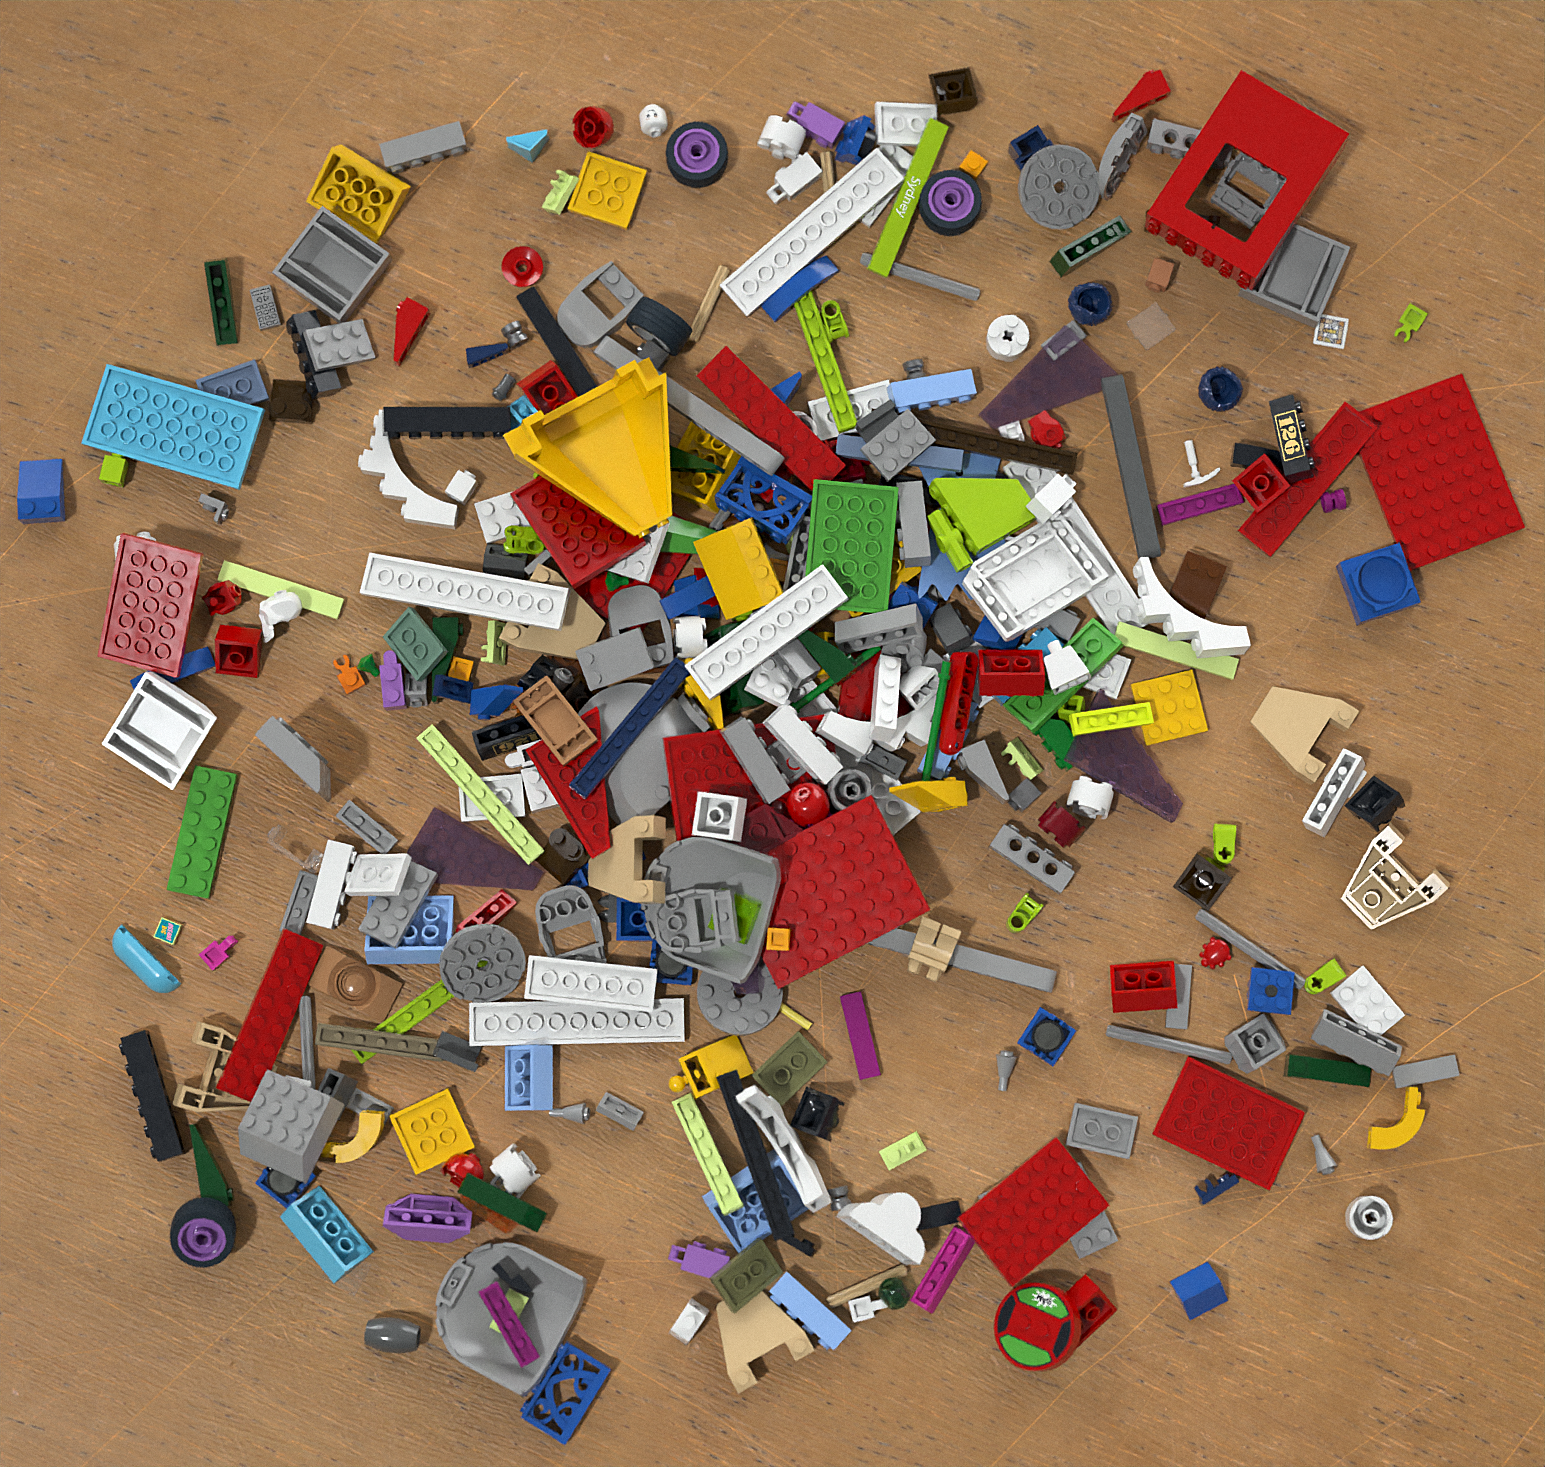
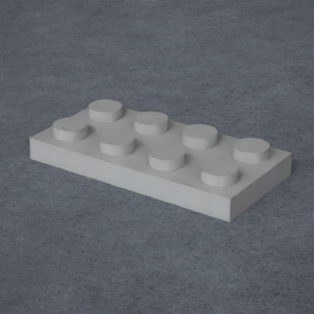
[358,861,438,949]
[1069,1162,1118,1259]

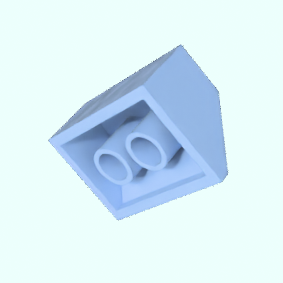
[505,1045,553,1111]

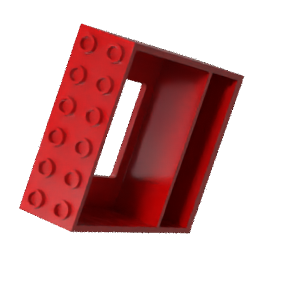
[1145,70,1350,291]

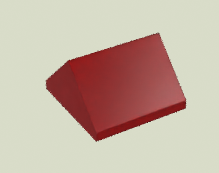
[1232,454,1291,513]

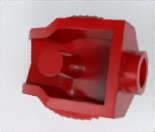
[1028,410,1067,449]
[201,580,242,616]

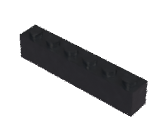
[382,407,511,440]
[119,1030,186,1162]

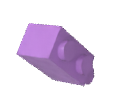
[786,102,845,149]
[379,650,407,711]
[668,1241,730,1278]

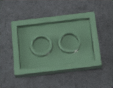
[383,607,448,682]

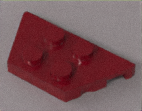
[729,803,803,854]

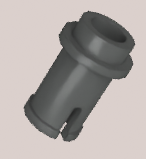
[491,374,516,401]

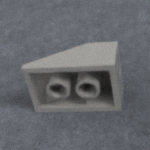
[575,627,654,691]
[957,740,1010,805]

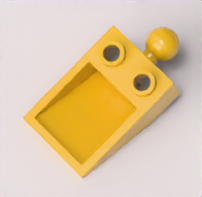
[683,657,724,730]
[889,777,968,813]
[668,1035,754,1100]

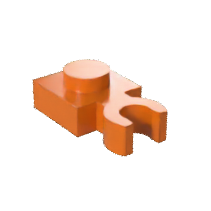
[333,655,366,695]

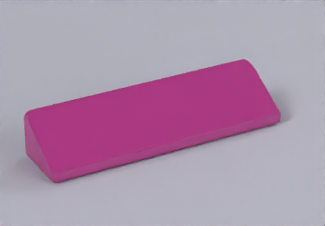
[910,1226,975,1314]

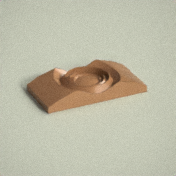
[513,675,598,766]
[308,946,403,1022]

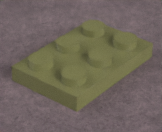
[752,1031,827,1106]
[709,1238,783,1313]

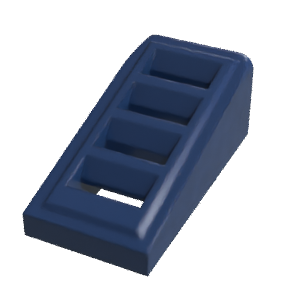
[466,343,509,368]

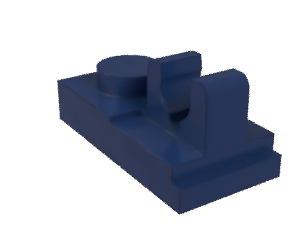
[432,675,474,704]
[1194,1173,1239,1205]

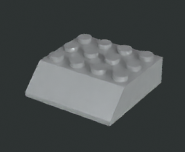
[272,206,392,323]
[1238,224,1350,328]
[255,716,331,802]
[238,1070,345,1183]

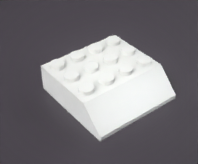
[102,671,217,790]

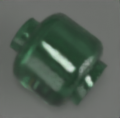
[878,1277,910,1310]

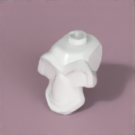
[258,590,302,643]

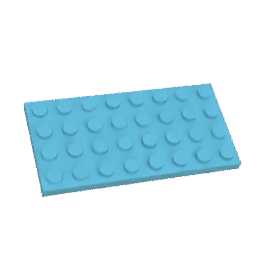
[81,364,265,490]

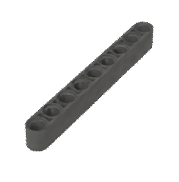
[1101,374,1161,559]

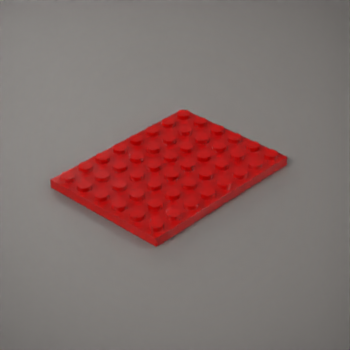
[1358,373,1525,571]
[662,714,840,842]
[761,795,931,989]

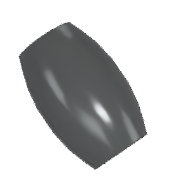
[364,1317,421,1354]

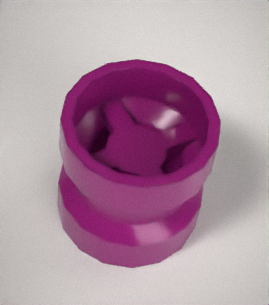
[1320,489,1346,513]

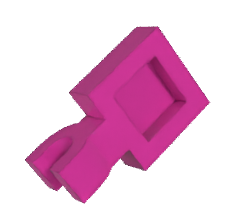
[199,935,238,971]

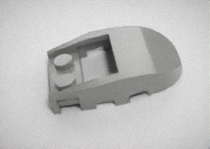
[1098,113,1147,201]
[1210,152,1286,229]
[557,261,644,348]
[607,585,674,669]
[535,885,607,963]
[653,889,741,953]

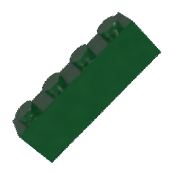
[703,622,764,717]

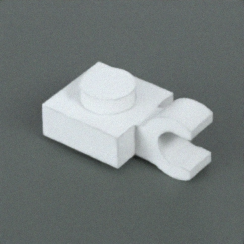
[848,1296,888,1322]

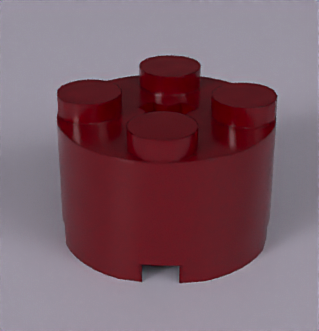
[1037,801,1086,848]

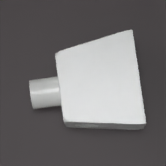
[1044,640,1092,695]
[899,665,939,711]
[669,1298,709,1345]

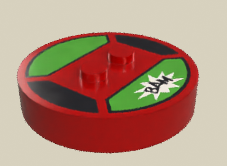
[994,1282,1081,1372]

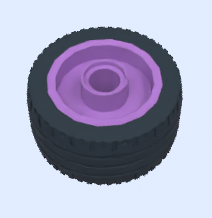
[666,121,728,188]
[919,170,982,236]
[170,1197,236,1268]

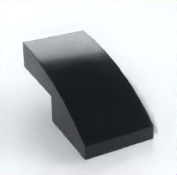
[517,654,559,691]
[917,1200,961,1231]
[492,1263,533,1293]

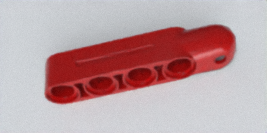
[939,652,978,756]

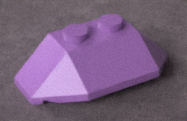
[383,1194,472,1243]

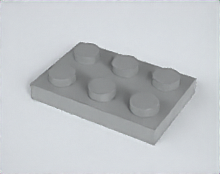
[303,319,375,372]
[860,409,936,482]
[1065,1103,1138,1159]

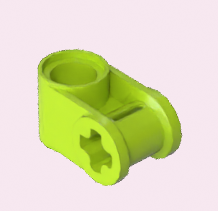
[821,300,849,343]
[504,525,544,554]
[1213,824,1236,866]
[1006,893,1044,933]
[1304,958,1347,994]

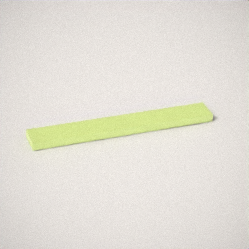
[417,724,545,865]

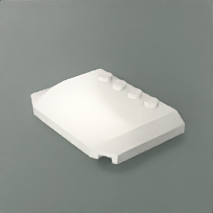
[962,519,1108,642]

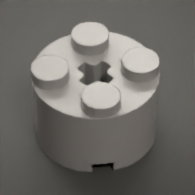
[881,631,927,673]
[824,768,872,811]

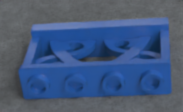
[715,456,812,544]
[520,1341,612,1445]

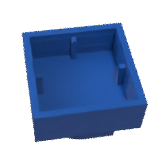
[1336,543,1421,626]

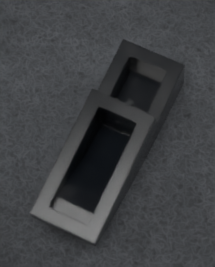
[1230,443,1285,474]

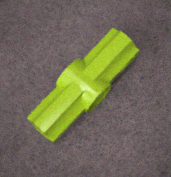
[926,509,973,573]

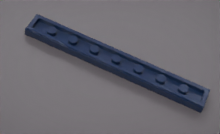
[569,657,690,800]

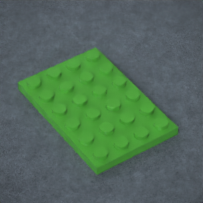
[805,479,899,613]

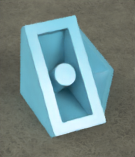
[506,129,549,163]
[507,395,538,430]

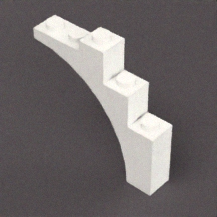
[358,410,459,530]
[1133,557,1251,659]
[816,693,937,758]
[736,1085,832,1213]

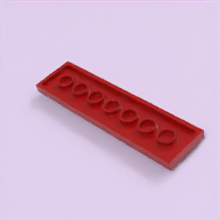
[696,346,846,492]
[1237,401,1378,558]
[216,929,324,1102]

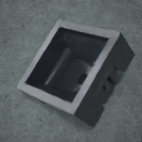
[1344,775,1405,832]
[790,1087,845,1142]

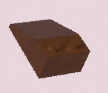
[1169,551,1227,619]

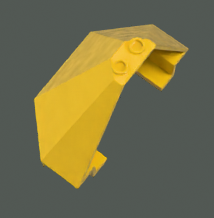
[503,357,672,538]

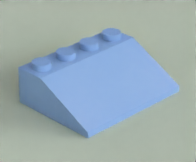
[365,895,454,964]
[702,1149,808,1253]

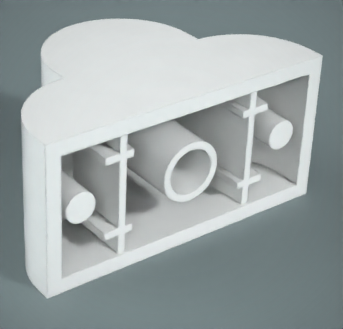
[836,1193,925,1265]

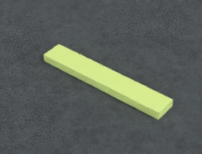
[217,560,345,620]
[1114,622,1239,680]
[672,1093,744,1216]

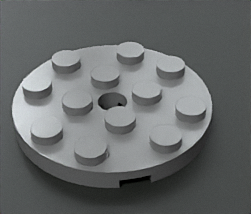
[1018,144,1100,229]
[439,924,526,1003]
[697,956,783,1036]

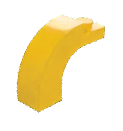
[1367,1087,1425,1149]
[321,1110,385,1163]

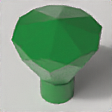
[605,571,629,592]
[357,654,380,677]

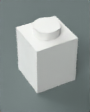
[445,470,478,506]

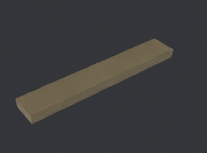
[315,1023,443,1062]

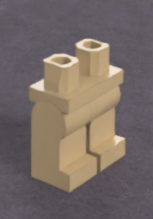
[907,917,962,982]

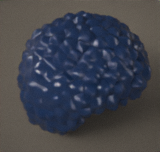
[1067,282,1113,326]
[1198,366,1243,412]

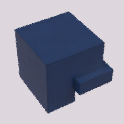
[1008,125,1054,173]

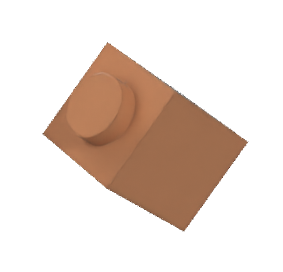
[1145,258,1174,293]

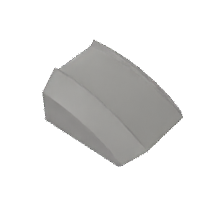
[1224,1013,1287,1074]

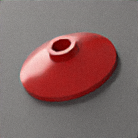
[501,246,543,287]

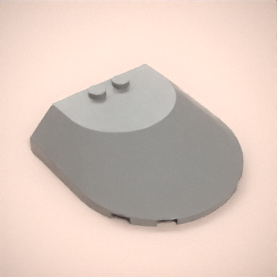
[578,683,703,826]
[641,837,781,984]
[435,1242,587,1397]

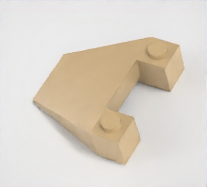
[499,563,606,660]
[1250,686,1359,785]
[588,815,666,905]
[1341,822,1450,929]
[172,1021,277,1112]
[716,1291,815,1394]

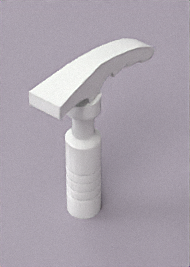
[1183,440,1220,488]

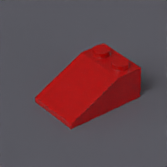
[517,360,578,415]

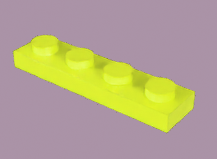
[1069,702,1154,736]

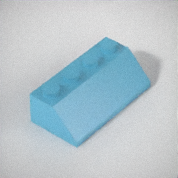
[280,1186,374,1283]

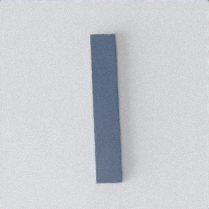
[835,434,964,472]

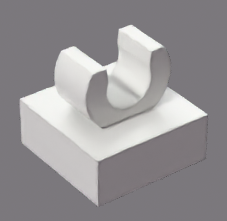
[998,421,1025,441]

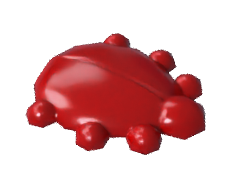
[1199,937,1232,969]

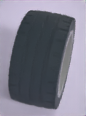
[626,297,693,356]

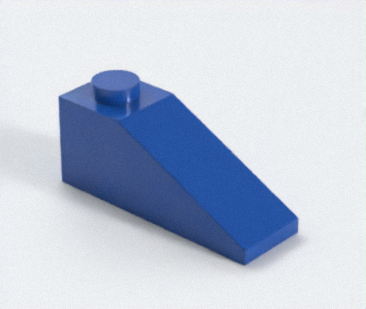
[470,685,523,721]

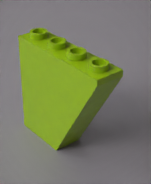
[928,478,1037,556]

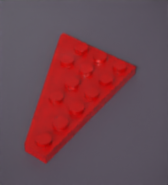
[837,613,911,722]
[526,706,611,860]

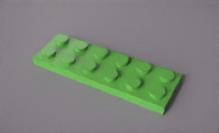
[1003,618,1124,734]
[166,765,238,899]

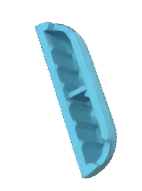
[112,924,181,993]

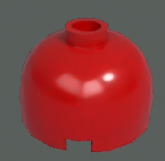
[572,106,614,148]
[786,782,830,826]
[440,1153,485,1188]

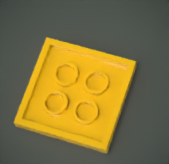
[568,151,647,230]
[1130,670,1208,746]
[389,1089,475,1175]

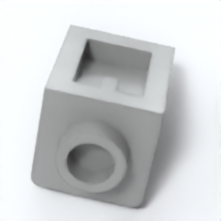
[198,493,229,525]
[405,674,428,708]

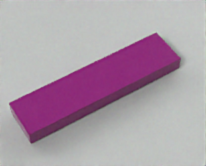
[1156,484,1244,526]
[840,991,881,1080]
[478,1281,540,1368]

